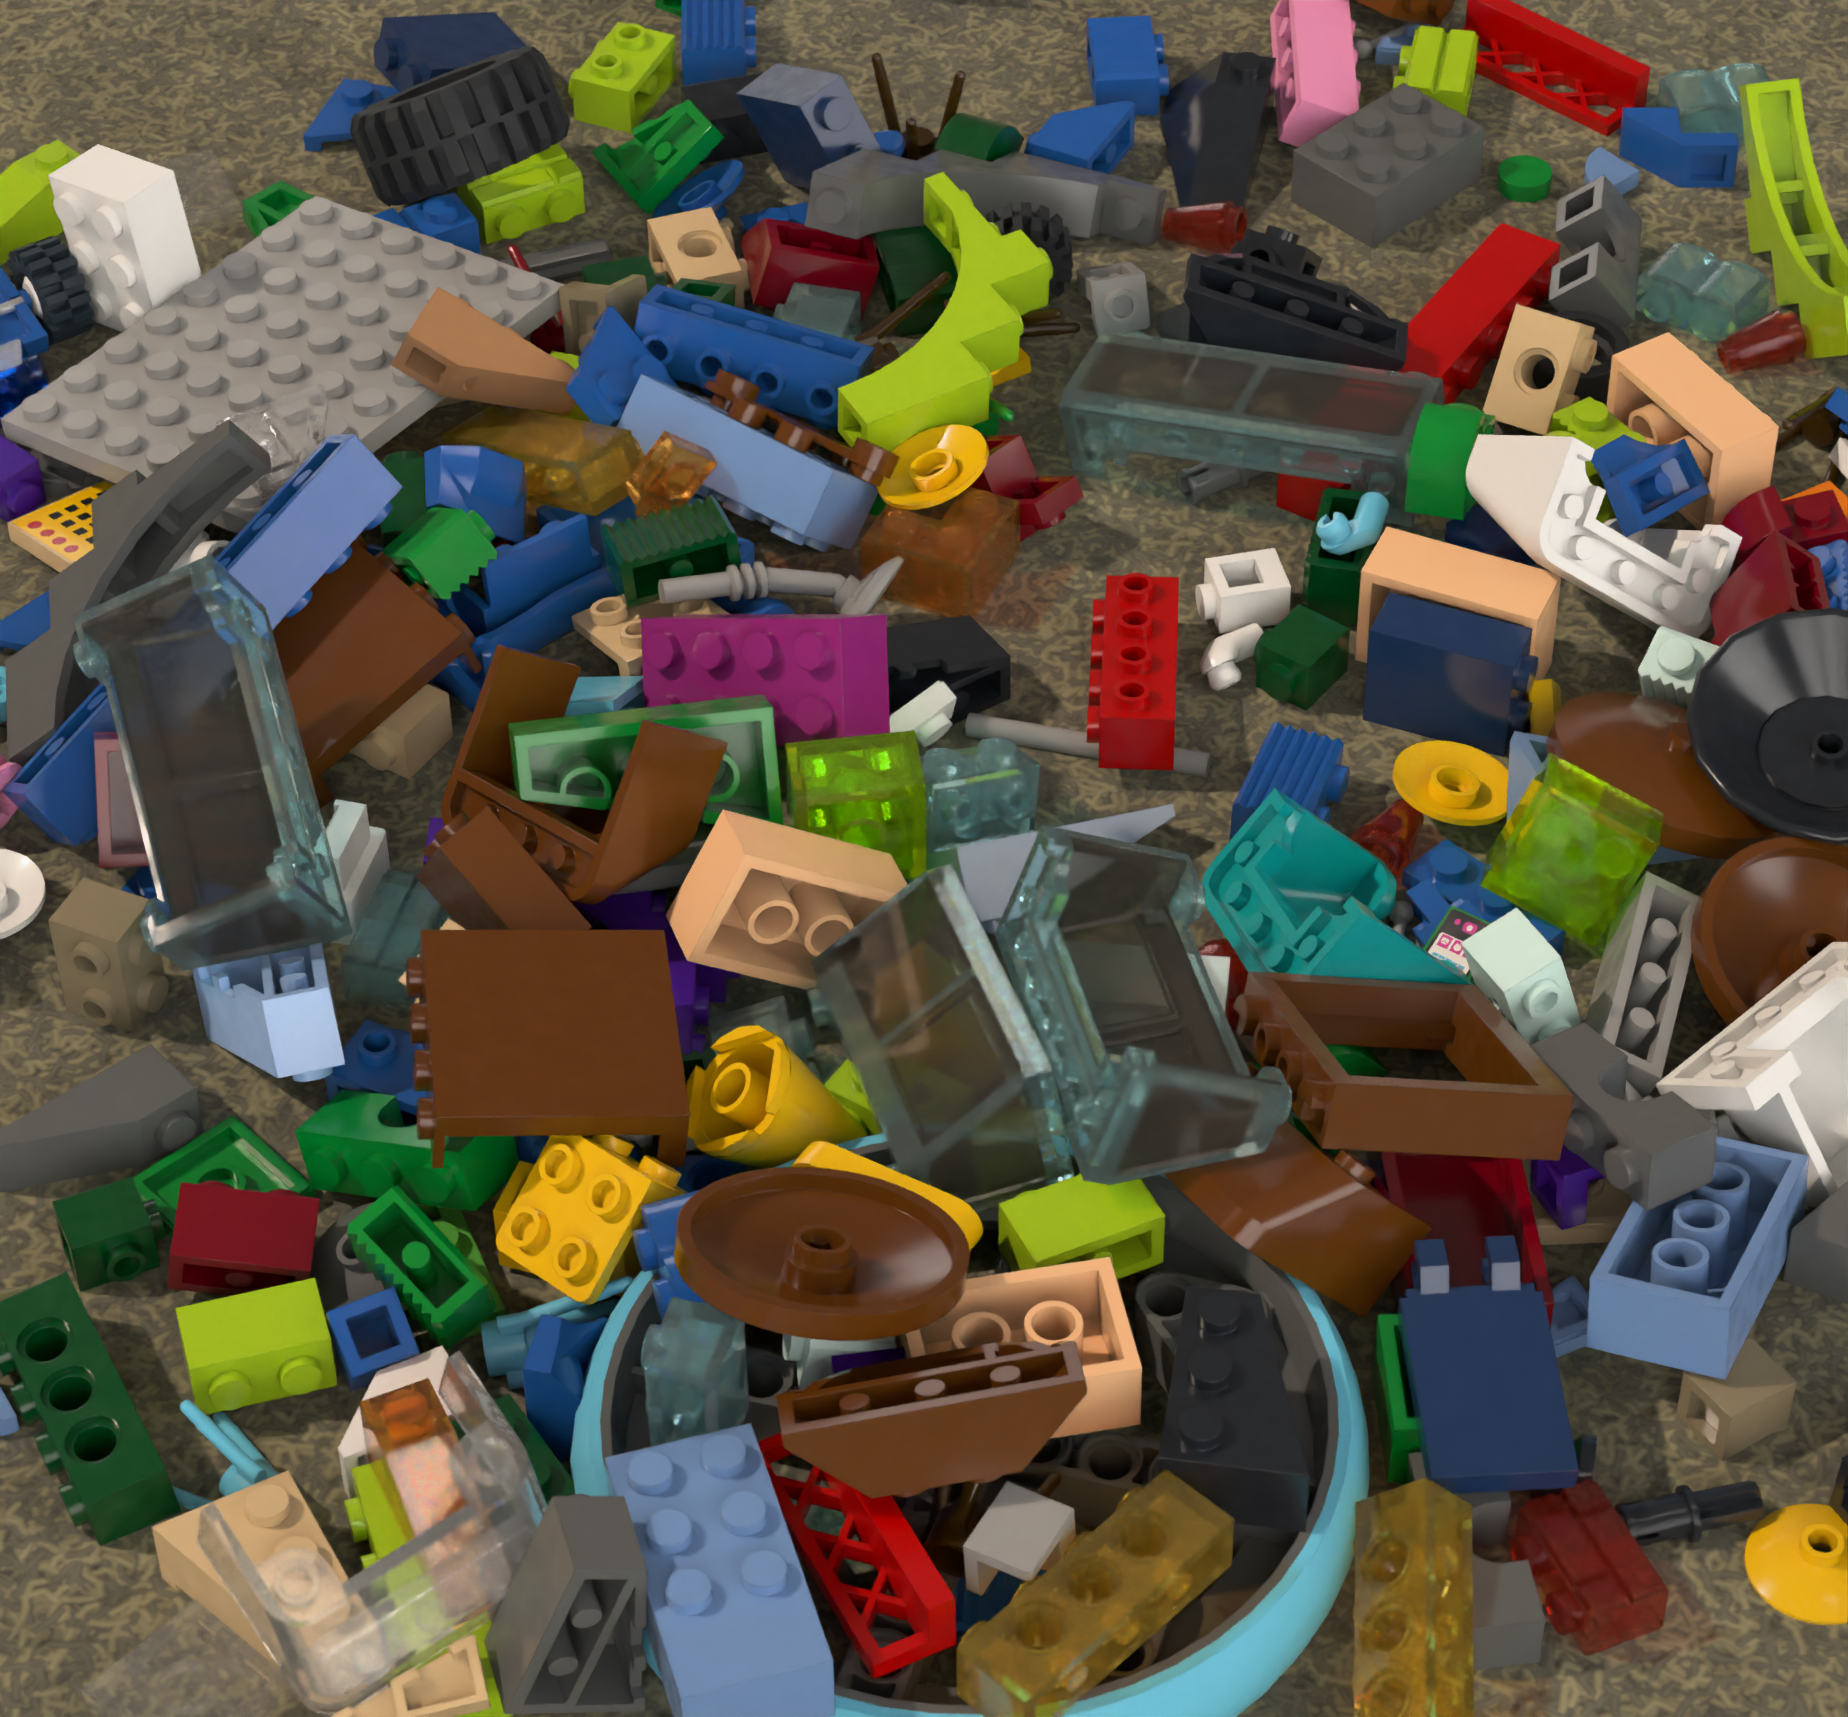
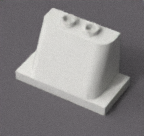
[1656,942,1848,1208]

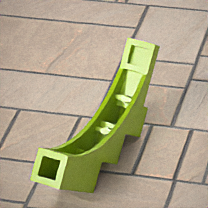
[838,172,1053,452]

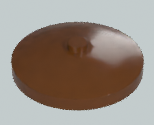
[1546,692,1783,859]
[1691,837,1848,1025]
[674,1167,970,1341]

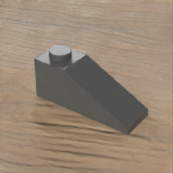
[0,1044,204,1192]

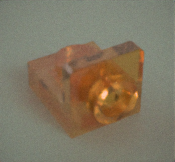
[623,431,718,517]

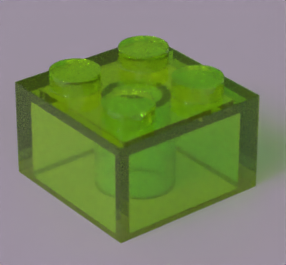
[785,730,926,879]
[1480,753,1664,947]

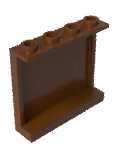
[202,535,483,812]
[406,930,690,1168]

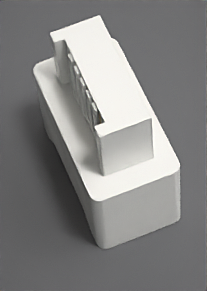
[298,799,391,946]

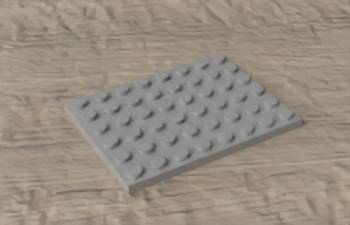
[0,196,564,534]

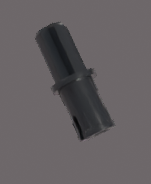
[1614,1480,1764,1551]

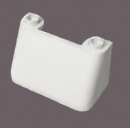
[1466,434,1742,638]

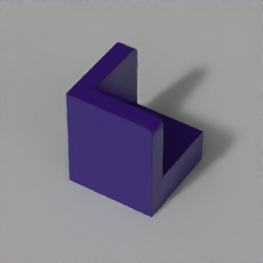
[1530,1143,1606,1230]

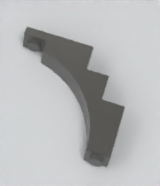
[805,148,1167,246]

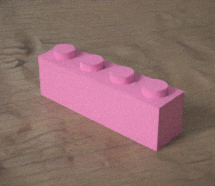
[1270,0,1361,147]

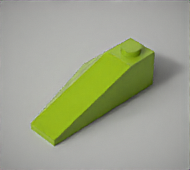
[0,139,80,266]

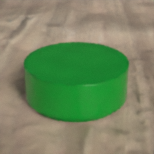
[1497,155,1552,203]

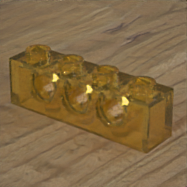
[956,1469,1234,1717]
[1352,1477,1474,1717]

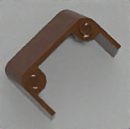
[441,644,728,905]
[1099,1046,1432,1318]

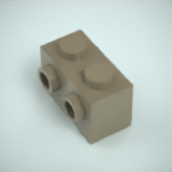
[48,877,169,1032]

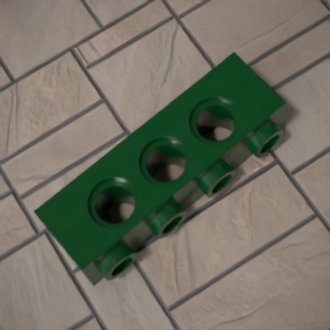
[0,1271,181,1546]

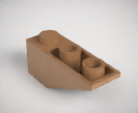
[391,287,576,415]

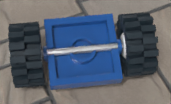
[0,236,94,369]

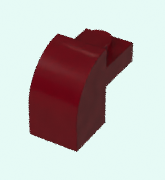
[957,435,1084,546]
[1721,486,1848,579]

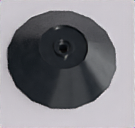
[1685,608,1848,845]

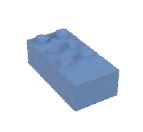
[611,374,878,553]
[1586,1136,1809,1380]
[605,1423,835,1717]

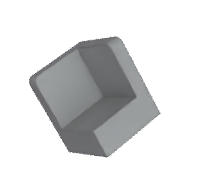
[963,1481,1077,1595]

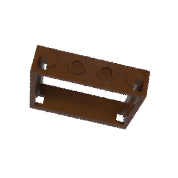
[1234,971,1574,1161]

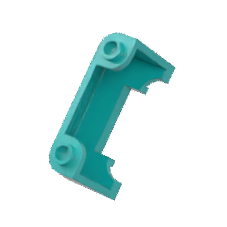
[1200,788,1473,985]

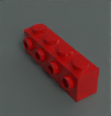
[1087,573,1179,771]

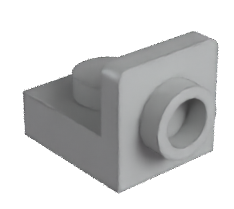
[1076,261,1150,336]

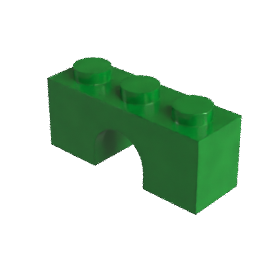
[295,1089,519,1211]

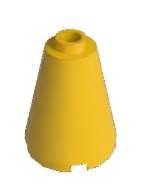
[686,1025,867,1169]

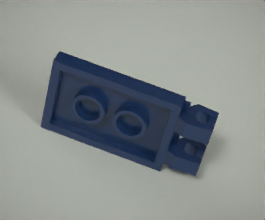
[1397,1235,1579,1495]

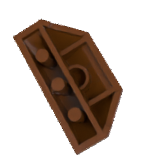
[776,1341,1088,1499]

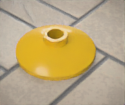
[876,425,989,510]
[1392,740,1508,826]
[1744,1504,1848,1625]

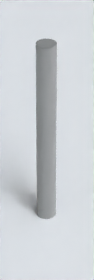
[965,712,1211,778]

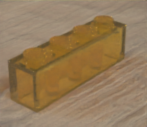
[441,404,649,516]

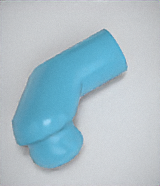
[1316,492,1389,555]

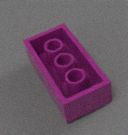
[641,614,890,747]

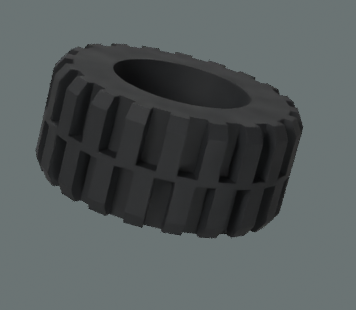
[349,46,570,206]

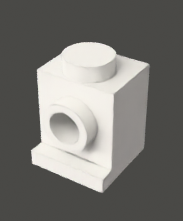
[1195,548,1291,634]

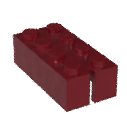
[1366,1151,1554,1330]

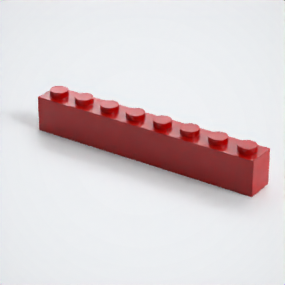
[1276,223,1561,522]

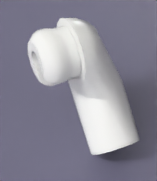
[1199,623,1263,691]

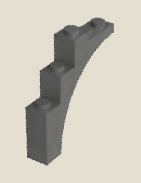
[5,419,271,767]

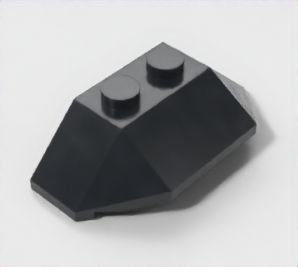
[1183,253,1408,394]

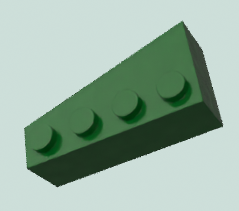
[508,694,784,825]

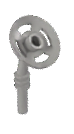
[658,556,905,614]

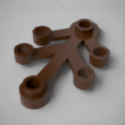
[704,368,900,487]

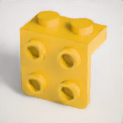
[496,1135,688,1305]

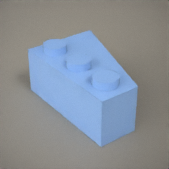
[191,937,345,1082]

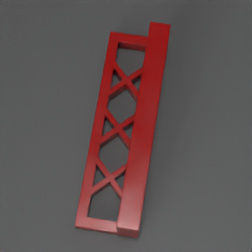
[1460,0,1650,137]
[758,1390,956,1679]

